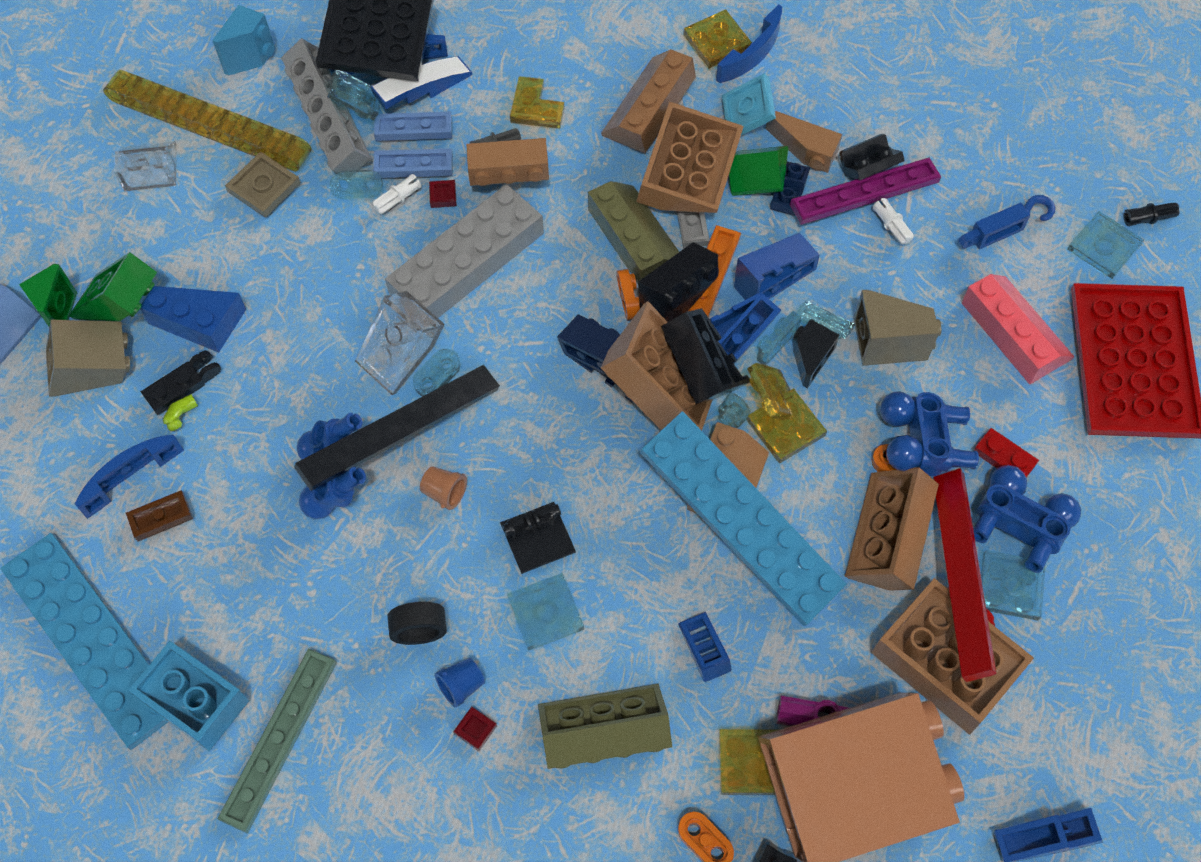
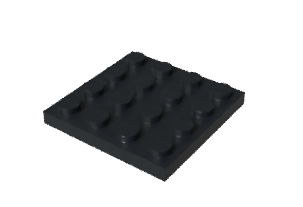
[316,0,434,81]

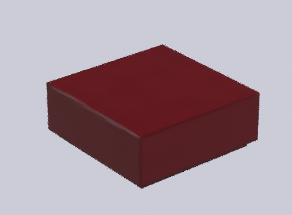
[429,180,457,208]
[453,706,497,751]

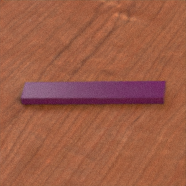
[790,157,941,225]

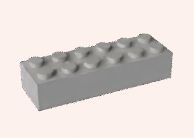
[385,184,544,329]

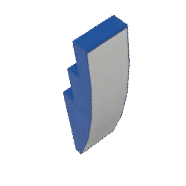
[371,56,472,110]

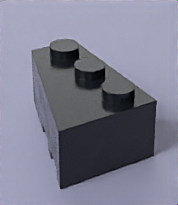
[661,308,752,405]

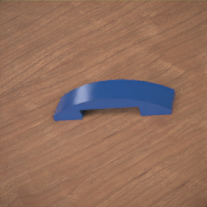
[716,4,782,83]
[75,435,184,519]

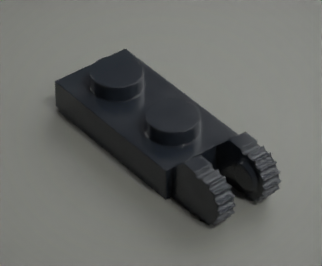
[140,350,221,415]

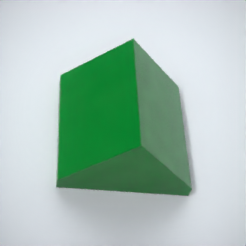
[729,146,788,196]
[19,264,78,327]

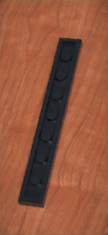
[294,365,500,491]

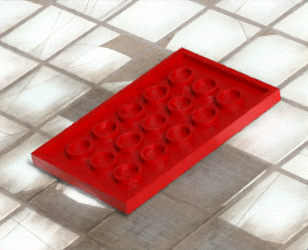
[1071,283,1201,439]

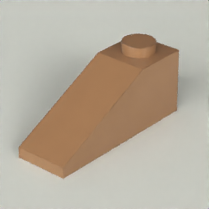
[765,111,842,173]

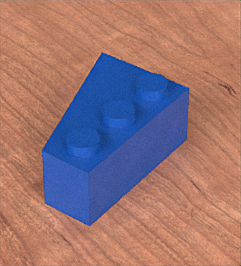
[734,233,820,300]
[140,286,246,353]
[710,292,781,364]

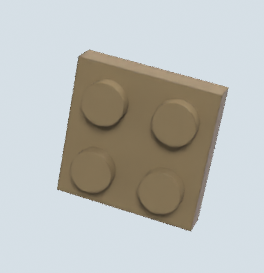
[225,152,301,218]

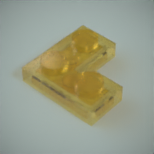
[510,76,565,129]
[747,363,793,420]

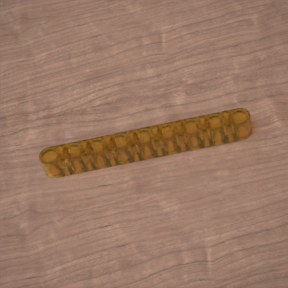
[103,70,312,171]

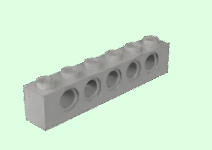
[281,38,371,177]

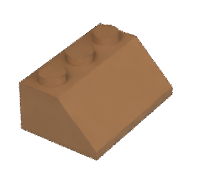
[466,138,549,186]
[687,422,769,513]

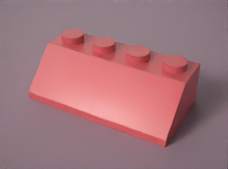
[962,274,1075,385]

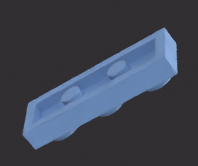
[374,111,452,141]
[373,149,453,178]

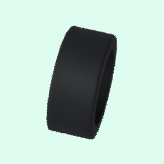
[387,602,447,645]

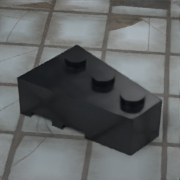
[638,242,719,322]

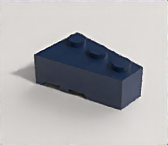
[557,314,633,402]

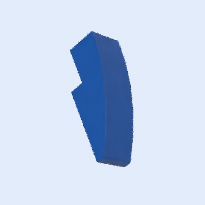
[995,808,1103,862]

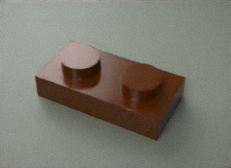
[126,490,193,542]

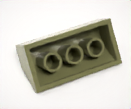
[588,181,679,284]
[538,683,672,769]

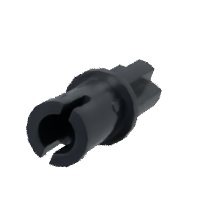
[1124,202,1180,226]

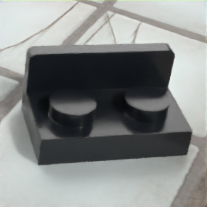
[839,134,905,180]

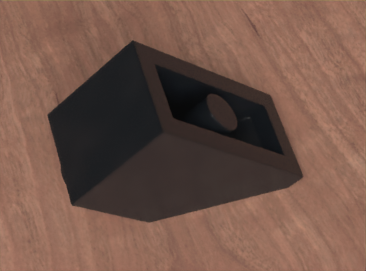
[793,319,839,389]

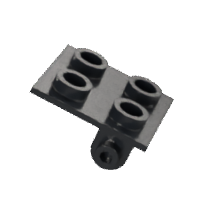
[500,502,576,574]

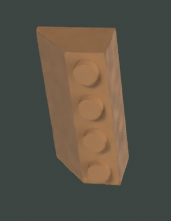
[601,49,696,153]
[845,467,939,591]

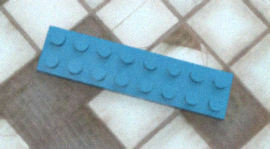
[639,411,847,626]
[0,533,168,750]

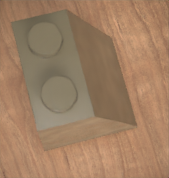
[853,290,942,366]
[46,320,130,397]

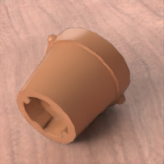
[420,466,467,510]

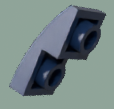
[770,161,810,216]

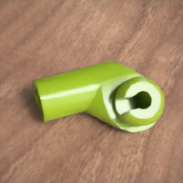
[163,394,198,431]

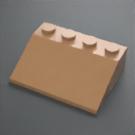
[636,101,744,213]
[601,302,713,431]
[872,578,1034,735]

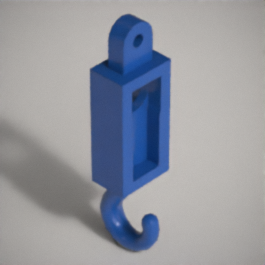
[958,195,1056,249]

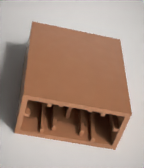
[758,692,964,862]

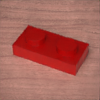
[973,428,1039,478]

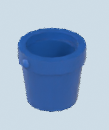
[434,658,485,707]

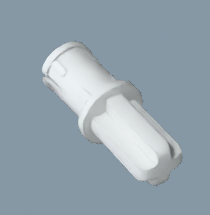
[372,174,422,214]
[873,198,914,245]

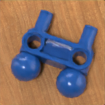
[880,391,979,476]
[296,413,366,519]
[973,465,1081,573]

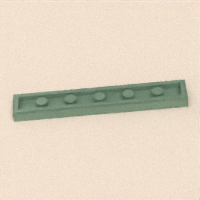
[217,648,337,834]

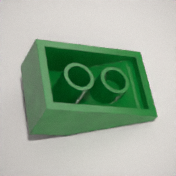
[69,252,157,321]

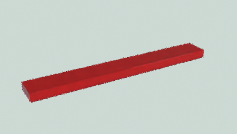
[933,468,997,682]

